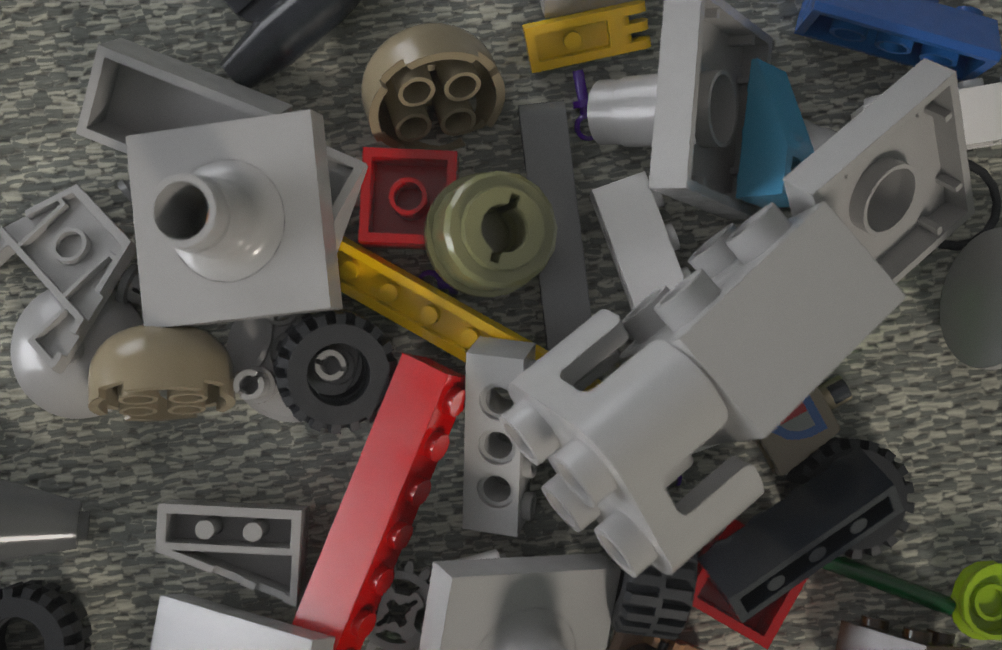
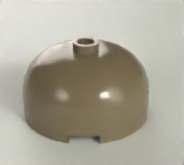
[361,23,505,151]
[88,325,236,422]

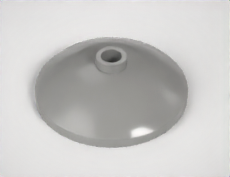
[10,289,144,419]

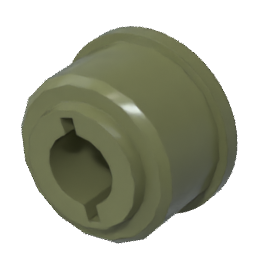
[424,171,558,298]

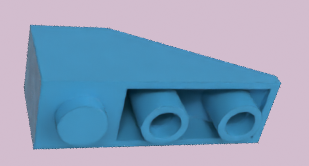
[736,58,814,208]

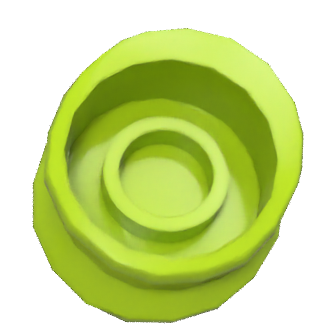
[951,560,1002,640]

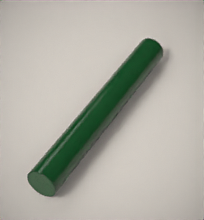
[822,556,956,616]

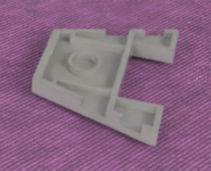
[0,184,137,374]

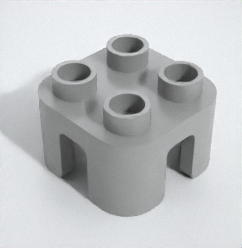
[499,309,764,577]

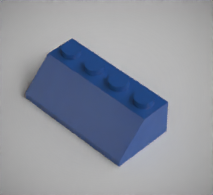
[794,0,1002,81]

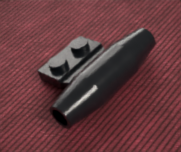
[219,0,361,89]

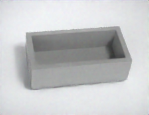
[75,38,293,154]

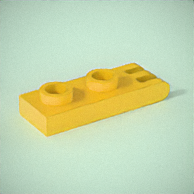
[522,0,651,73]

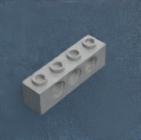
[462,336,538,537]

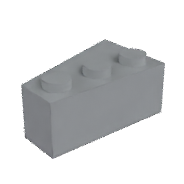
[155,499,310,607]

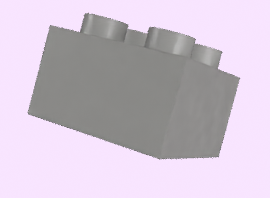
[614,201,907,447]

